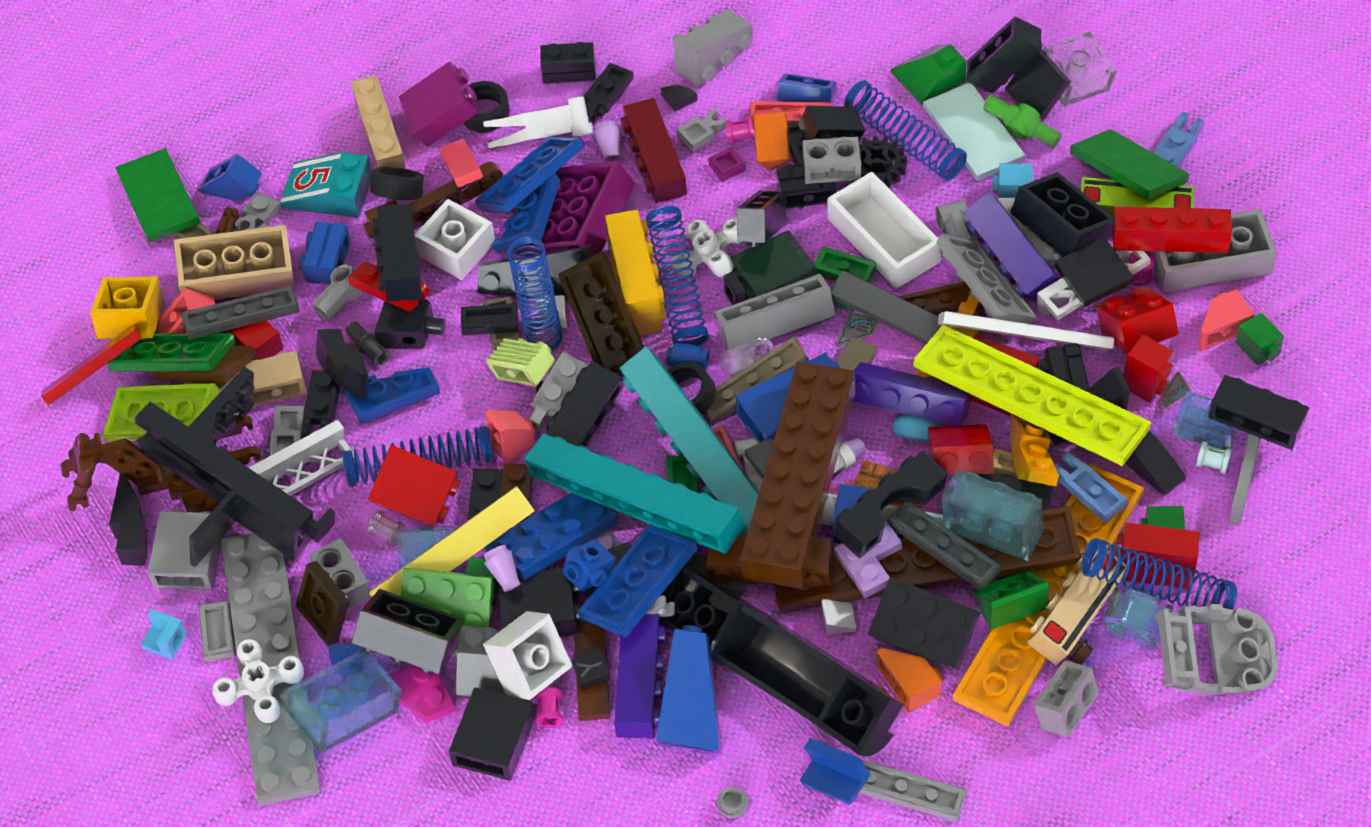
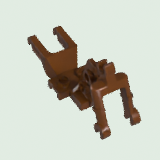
[60,415,261,511]

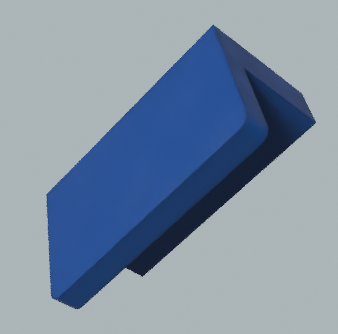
[800,738,871,805]

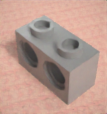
[803,137,861,184]
[309,538,372,609]
[1034,660,1099,738]

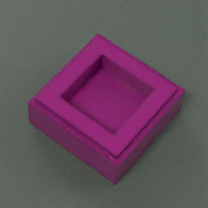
[708,147,746,182]

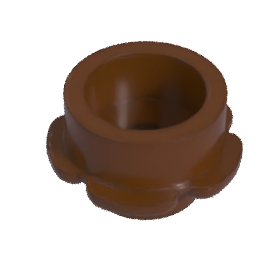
[1068,640,1093,665]

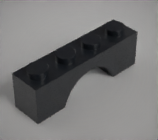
[834,450,948,559]

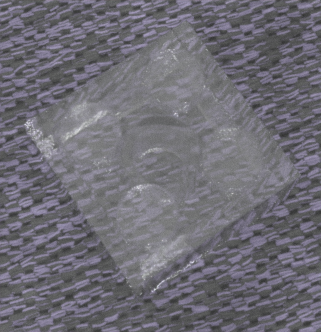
[1043,31,1117,106]

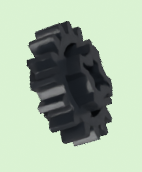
[856,136,907,188]

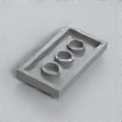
[936,234,1037,325]

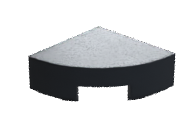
[661,85,698,111]

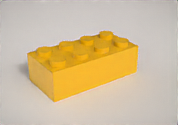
[605,209,666,336]

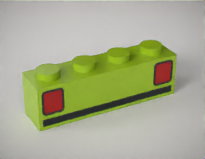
[1081,177,1195,217]

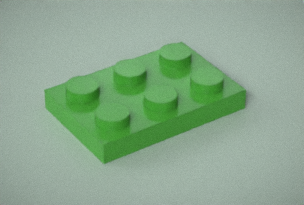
[401,567,494,628]

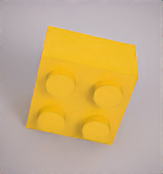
[90,276,165,340]

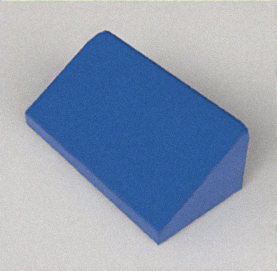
[777,73,836,103]

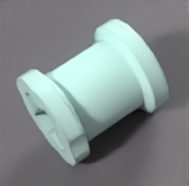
[1196,441,1232,474]

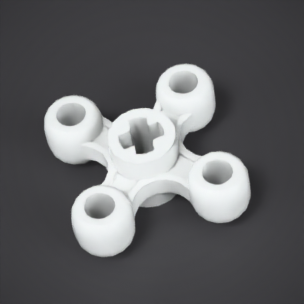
[672,217,741,277]
[212,639,304,723]

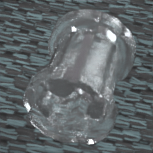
[366,510,406,547]

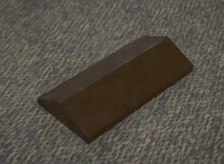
[558,251,644,374]

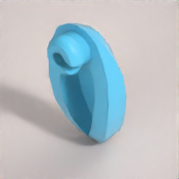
[893,414,953,443]

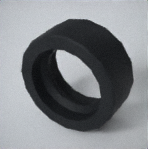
[463,81,510,132]
[370,167,424,200]
[668,362,716,415]

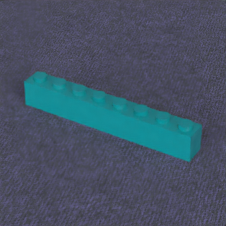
[619,346,759,535]
[524,433,745,554]

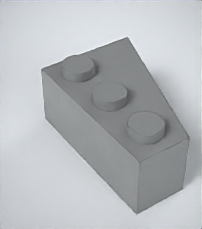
[673,9,753,88]

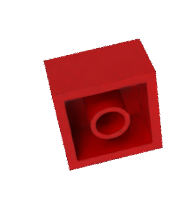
[1096,287,1179,354]

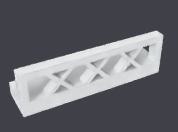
[1037,250,1151,321]
[249,420,355,496]

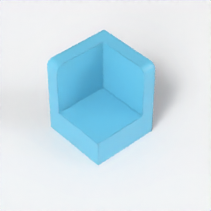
[141,609,187,660]

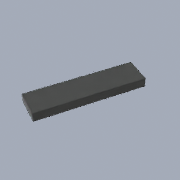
[831,271,942,344]
[181,285,300,340]
[887,501,1001,591]

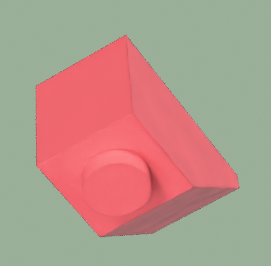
[156,288,215,334]
[1198,289,1255,351]
[484,410,536,464]

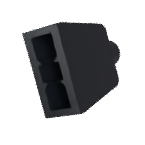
[374,299,446,349]

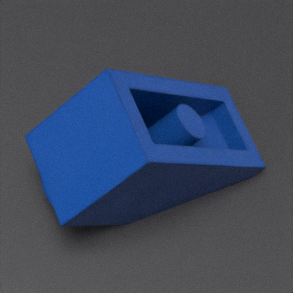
[198,154,262,201]

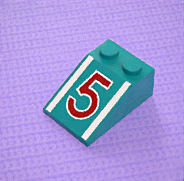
[280,152,372,218]

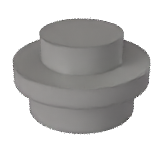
[717,787,749,818]

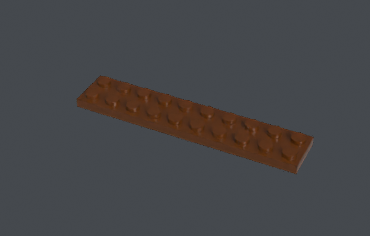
[775,506,1081,613]

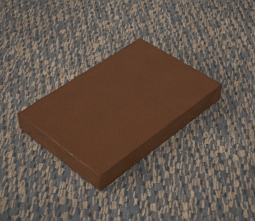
[153,345,256,384]

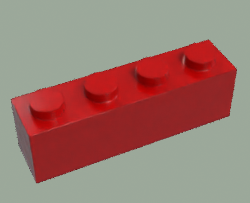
[1112,207,1232,253]

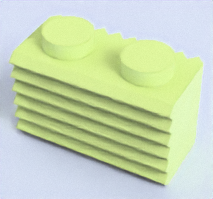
[486,338,556,387]

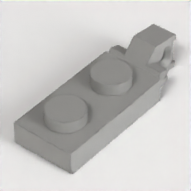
[529,352,588,430]

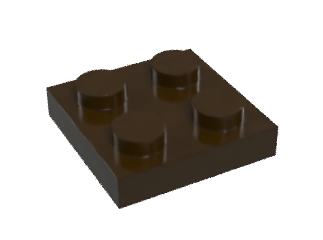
[295,561,350,646]

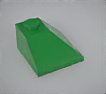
[891,44,967,105]

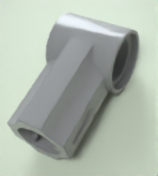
[935,200,978,241]
[311,264,364,322]

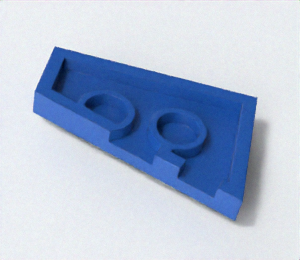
[491,173,560,253]
[342,367,441,425]

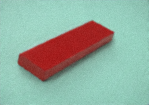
[41,324,141,405]

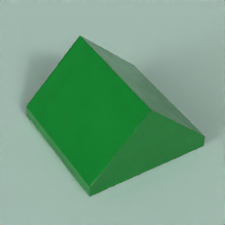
[971,571,1049,630]

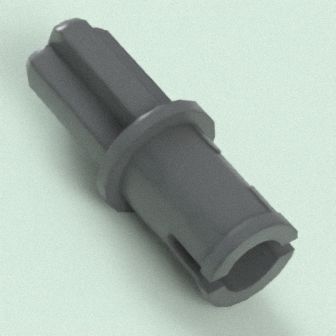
[346,321,390,366]

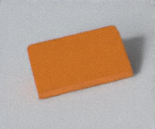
[753,112,791,170]

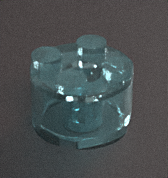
[1102,587,1174,650]

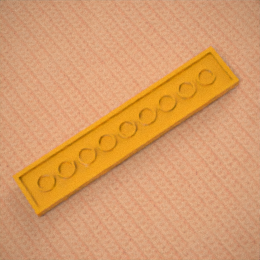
[953,464,1144,727]

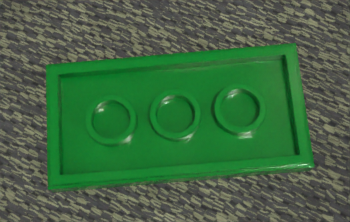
[1070,129,1189,199]
[115,148,200,243]
[108,333,236,371]

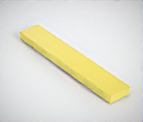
[369,486,535,596]

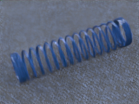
[844,80,967,181]
[646,206,709,346]
[507,237,563,351]
[343,425,494,488]
[1081,538,1237,610]

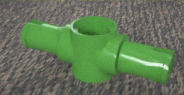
[983,94,1062,148]

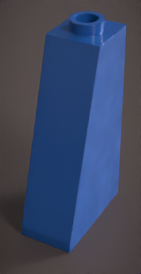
[736,352,840,443]
[656,625,722,753]

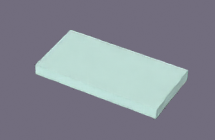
[923,82,1025,182]

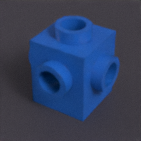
[562,539,616,592]

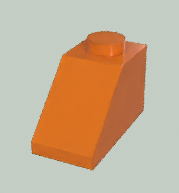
[876,648,943,712]

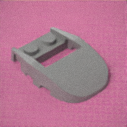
[1154,604,1278,696]

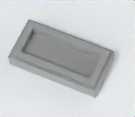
[198,600,236,663]

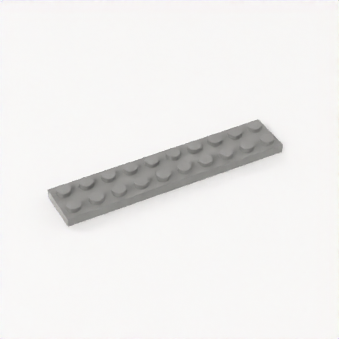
[221,533,321,807]

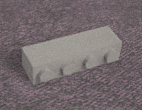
[714,274,836,353]

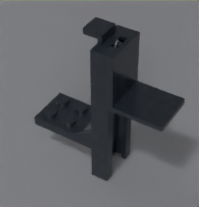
[135,366,335,567]

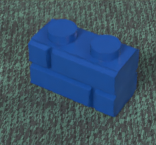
[299,221,351,284]

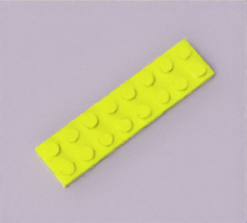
[913,325,1151,466]

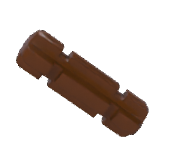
[215,207,239,234]

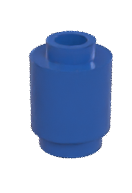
[666,342,709,371]

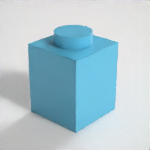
[993,163,1033,198]

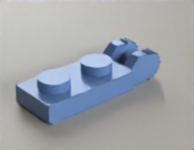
[1153,111,1204,168]
[1054,452,1128,524]

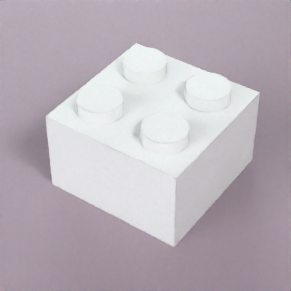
[415,199,495,280]
[483,611,573,700]

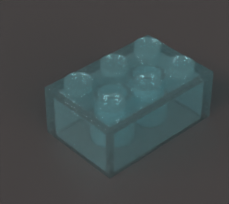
[942,469,1043,561]
[286,649,402,754]

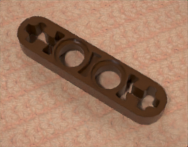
[410,162,503,227]

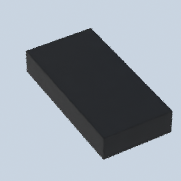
[461,303,519,336]

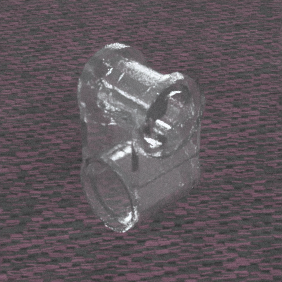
[719,338,774,379]

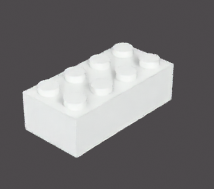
[827,172,941,289]

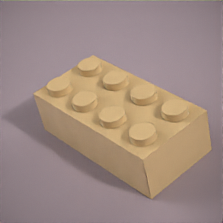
[174,225,295,300]

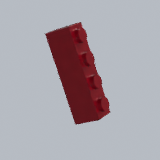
[620,98,687,203]

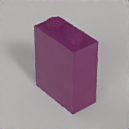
[398,61,479,147]

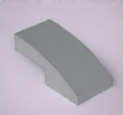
[270,406,305,456]

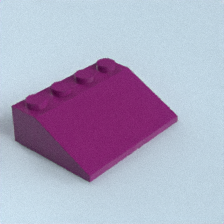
[513,161,635,257]

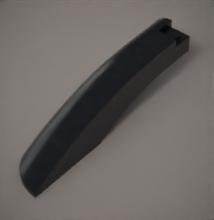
[659,564,903,757]

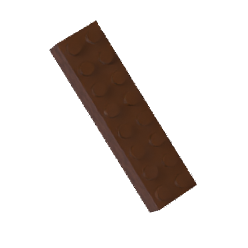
[740,361,856,589]

